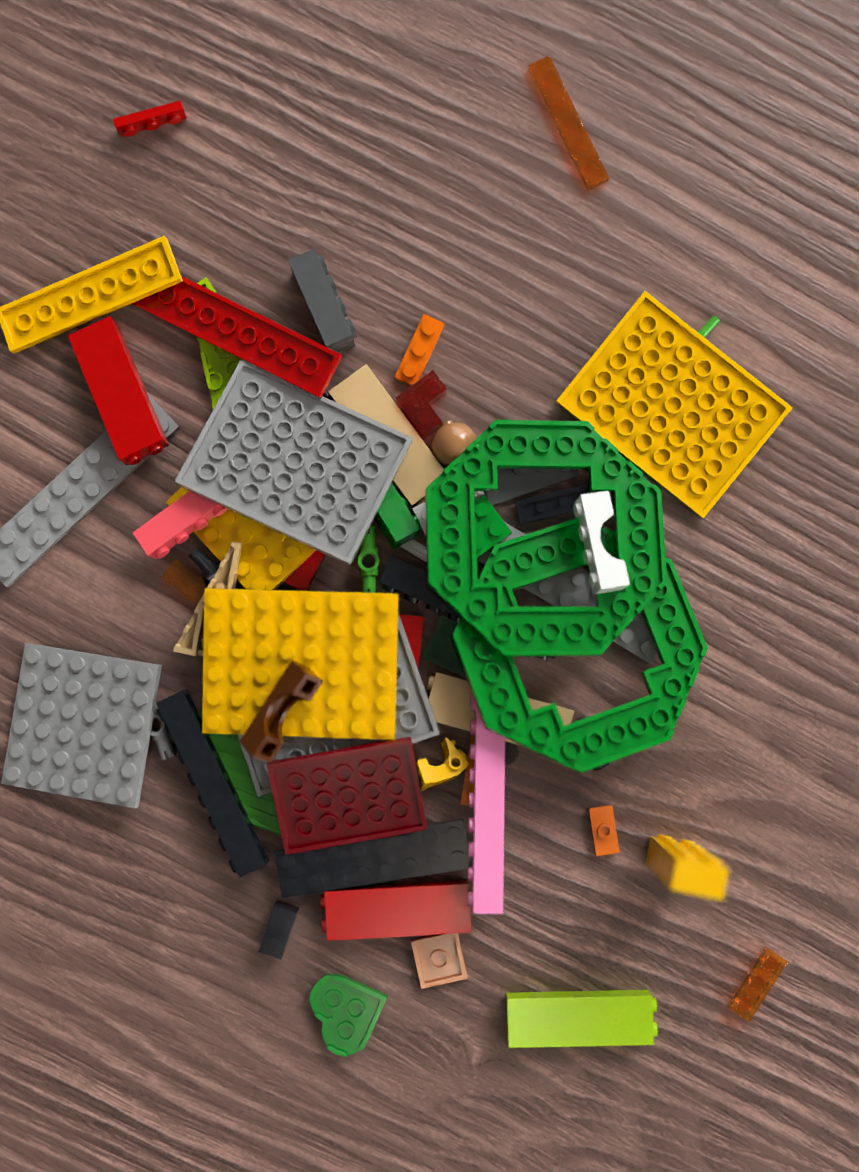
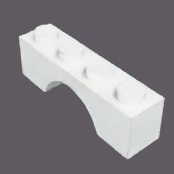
[573,491,630,594]

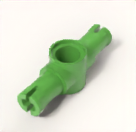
[358,526,380,593]

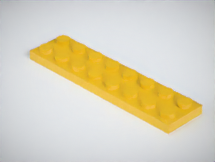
[0,236,183,354]

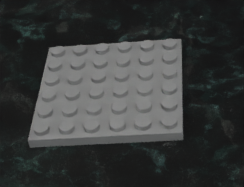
[1,643,162,808]

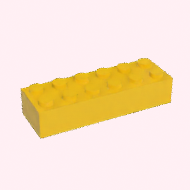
[645,834,729,901]

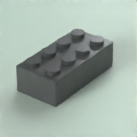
[288,248,357,353]

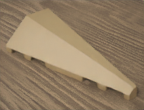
[173,542,242,656]

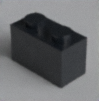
[258,900,299,960]

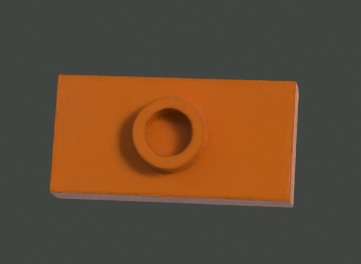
[588,804,620,856]

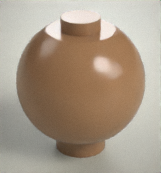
[432,420,477,468]

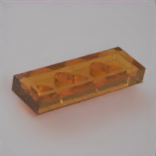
[727,947,788,1022]

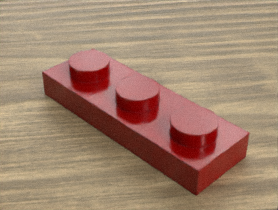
[113,100,187,137]

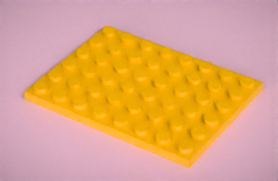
[556,291,793,519]
[202,588,399,740]

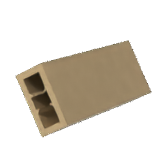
[328,364,444,508]
[427,672,574,745]

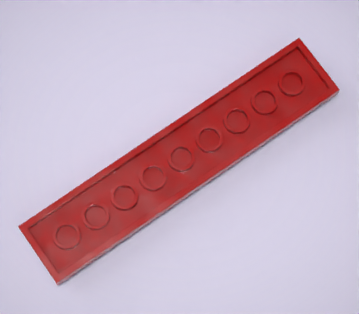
[131,276,343,399]

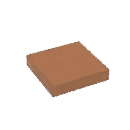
[411,933,468,989]

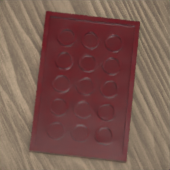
[267,736,428,855]

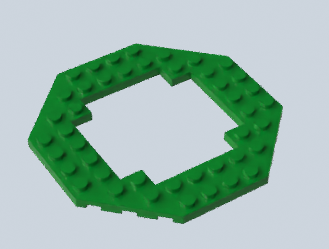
[425,420,667,657]
[452,518,708,773]

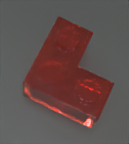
[395,370,447,440]

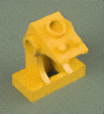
[416,737,469,792]

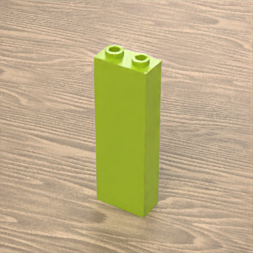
[506,990,658,1048]

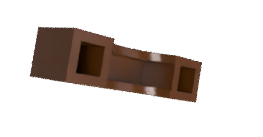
[239,660,323,763]

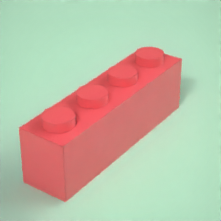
[133,491,228,559]

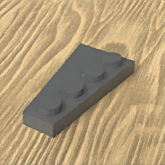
[486,468,579,506]

